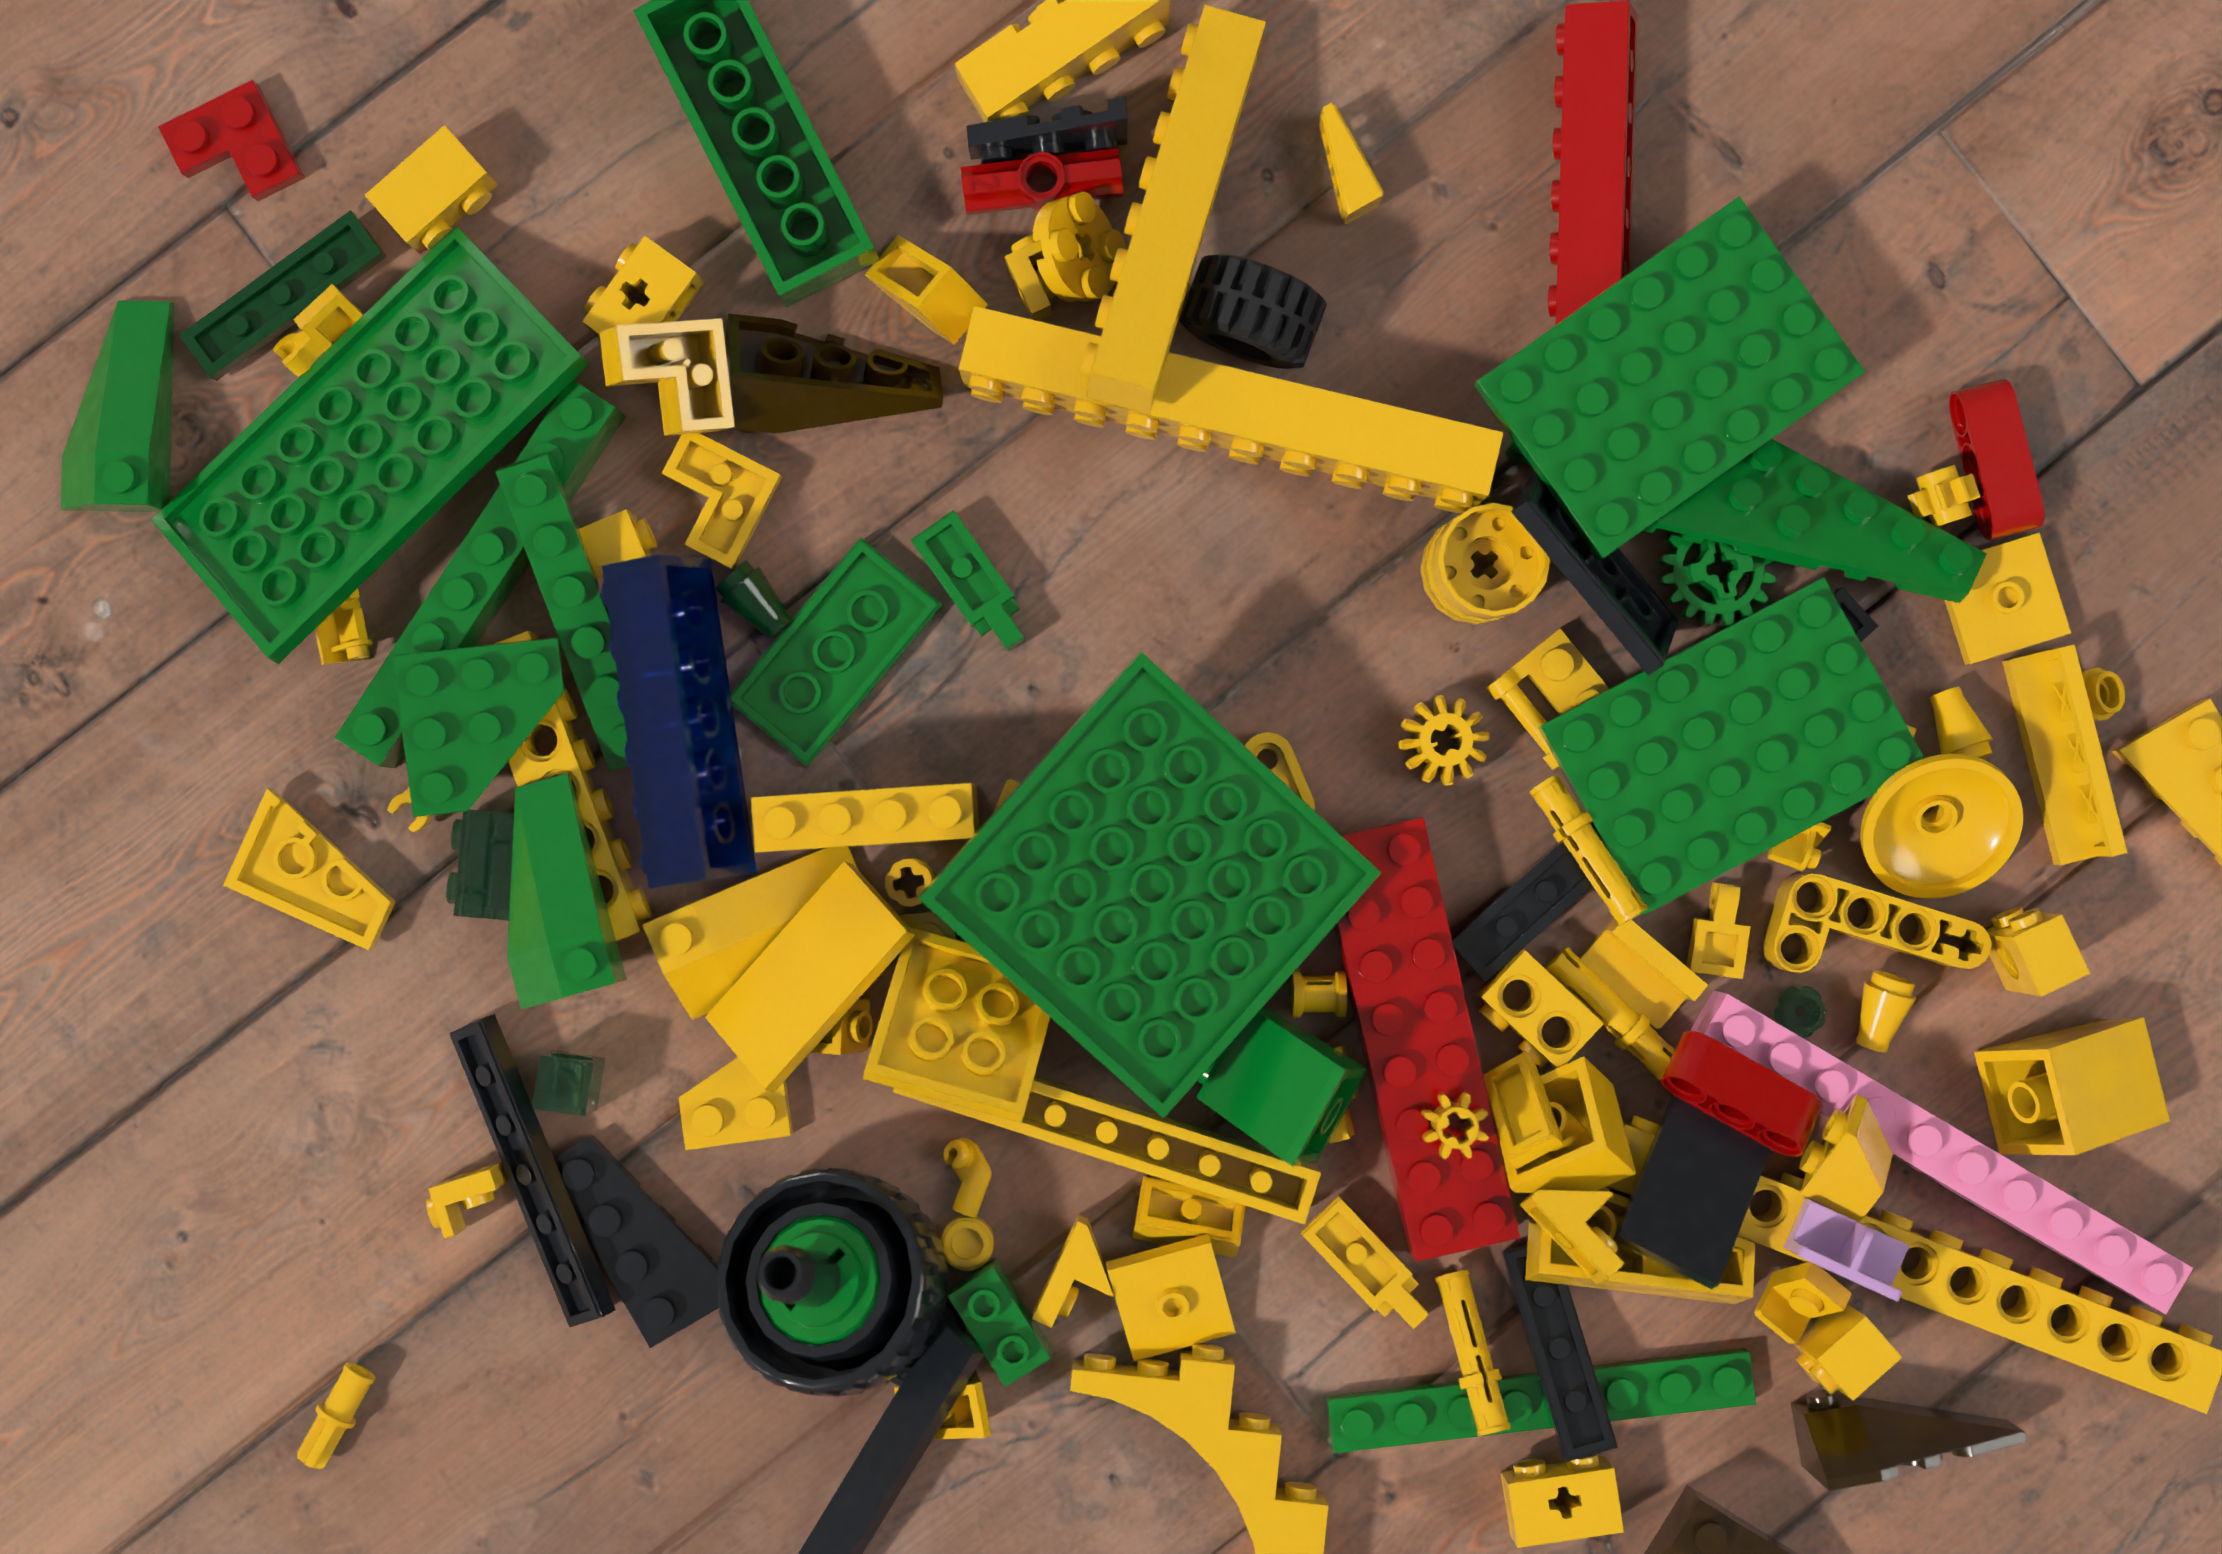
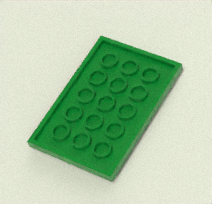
[1474,196,1866,561]
[1538,577,1924,916]

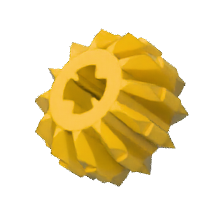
[1398,695,1490,786]

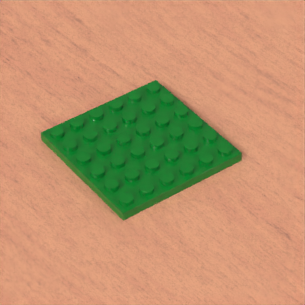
[917,652,1381,1119]

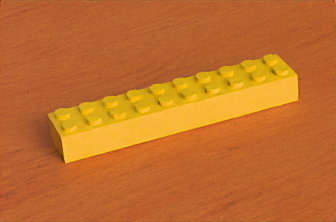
[959,306,1504,514]

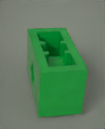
[948,1257,1052,1387]

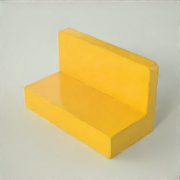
[1580,918,1708,1029]

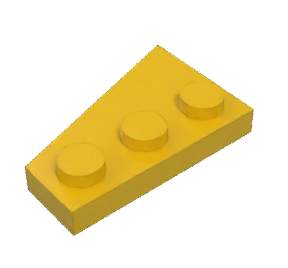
[223,788,396,950]

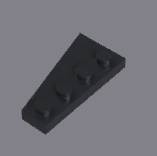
[554,1135,719,1348]

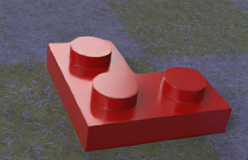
[158,80,305,201]

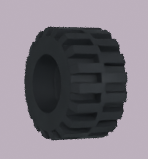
[1179,254,1327,369]

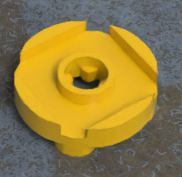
[1033,192,1126,303]

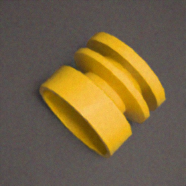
[1420,503,1550,625]

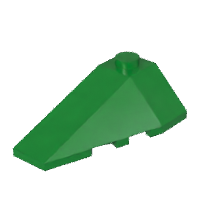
[60,300,174,512]
[507,773,627,1010]

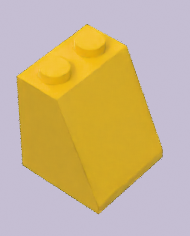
[1974,1017,2170,1155]

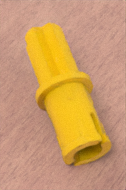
[297,1362,376,1469]

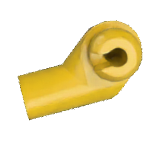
[943,1138,992,1218]

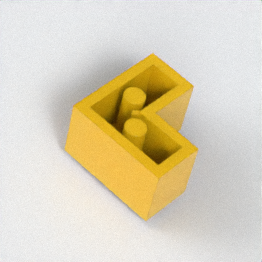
[599,318,735,436]

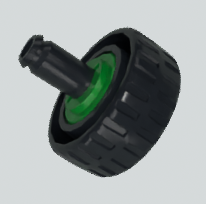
[716,1168,949,1397]

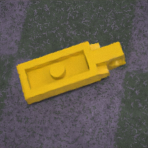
[1300,1194,1429,1329]

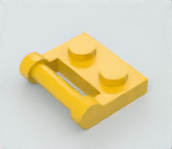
[1486,628,1609,770]

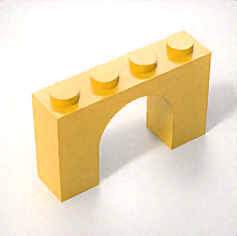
[751,783,980,852]

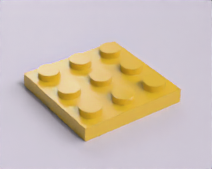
[863,927,1050,1123]

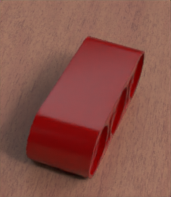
[1949,379,2045,540]
[1661,1031,1823,1157]

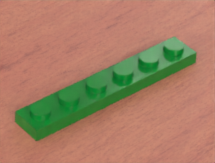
[496,452,661,772]

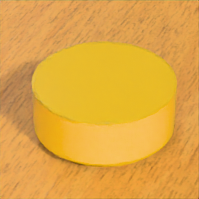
[941,1215,994,1271]

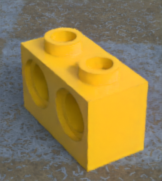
[1475,950,1604,1069]

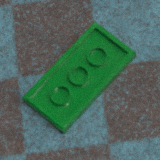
[726,537,943,767]

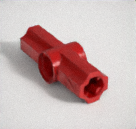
[960,148,1124,215]

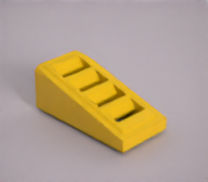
[1319,102,1384,225]

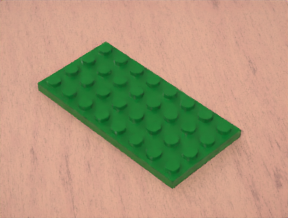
[151,226,589,664]

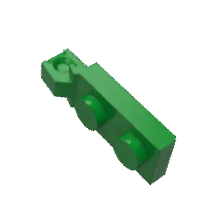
[910,509,1025,652]

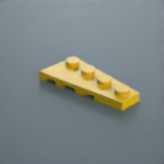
[2112,698,2222,866]

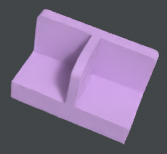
[1784,1198,1909,1302]

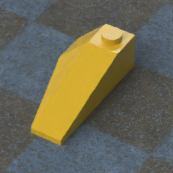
[642,846,860,1020]

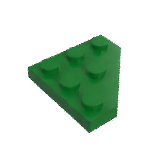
[392,637,565,817]

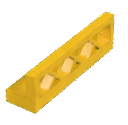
[2002,644,2128,865]

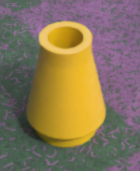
[1929,686,1993,759]
[1856,970,1916,1053]

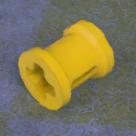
[885,859,935,906]
[1289,970,1347,1018]

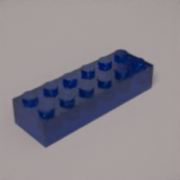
[601,554,757,889]

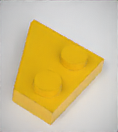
[678,1057,793,1150]

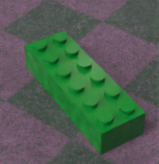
[633,0,880,308]

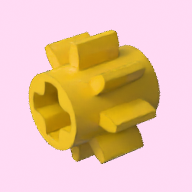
[1908,465,1981,527]
[1421,1092,1489,1159]

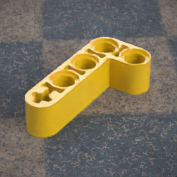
[1762,873,1992,973]

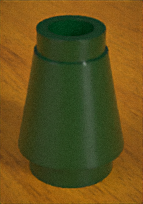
[715,560,792,639]

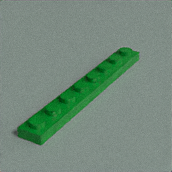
[1326,1348,1756,1453]

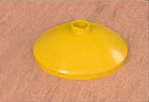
[1860,754,2023,898]

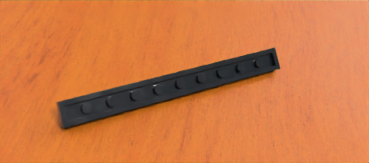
[1452,587,1878,982]

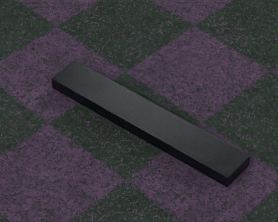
[449,1014,616,1327]
[798,1320,985,1554]

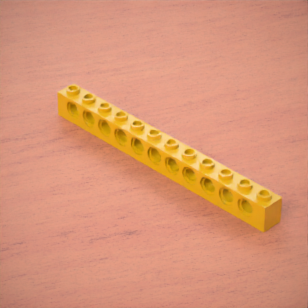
[1608,1115,2222,1414]

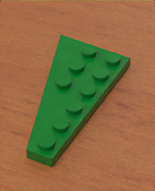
[1643,439,1987,603]

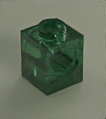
[532,1050,605,1116]

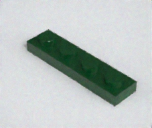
[179,210,387,381]

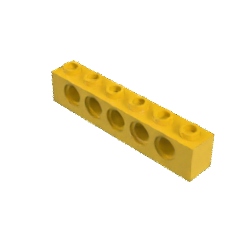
[494,631,652,942]

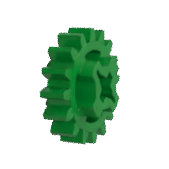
[1657,535,1776,627]

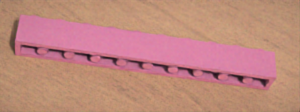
[1690,990,2193,1314]

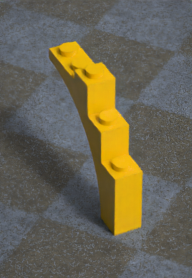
[1070,1343,1329,1554]

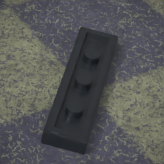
[1501,1245,1618,1462]

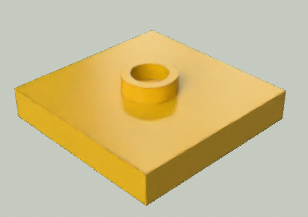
[1944,532,2071,665]
[1106,1234,1236,1361]

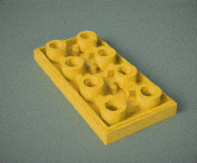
[705,861,916,1092]

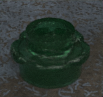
[1774,986,1827,1038]

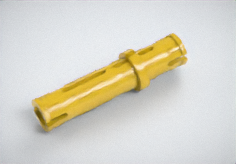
[1529,774,1648,927]
[1545,946,1675,1081]
[1435,1269,1511,1437]

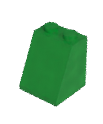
[1196,1006,1369,1166]

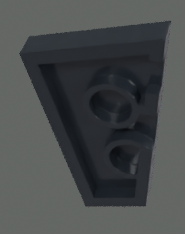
[966,97,1128,164]

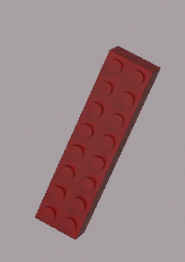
[1334,817,1520,1262]

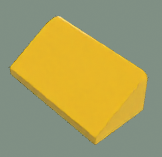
[1132,1176,1245,1257]

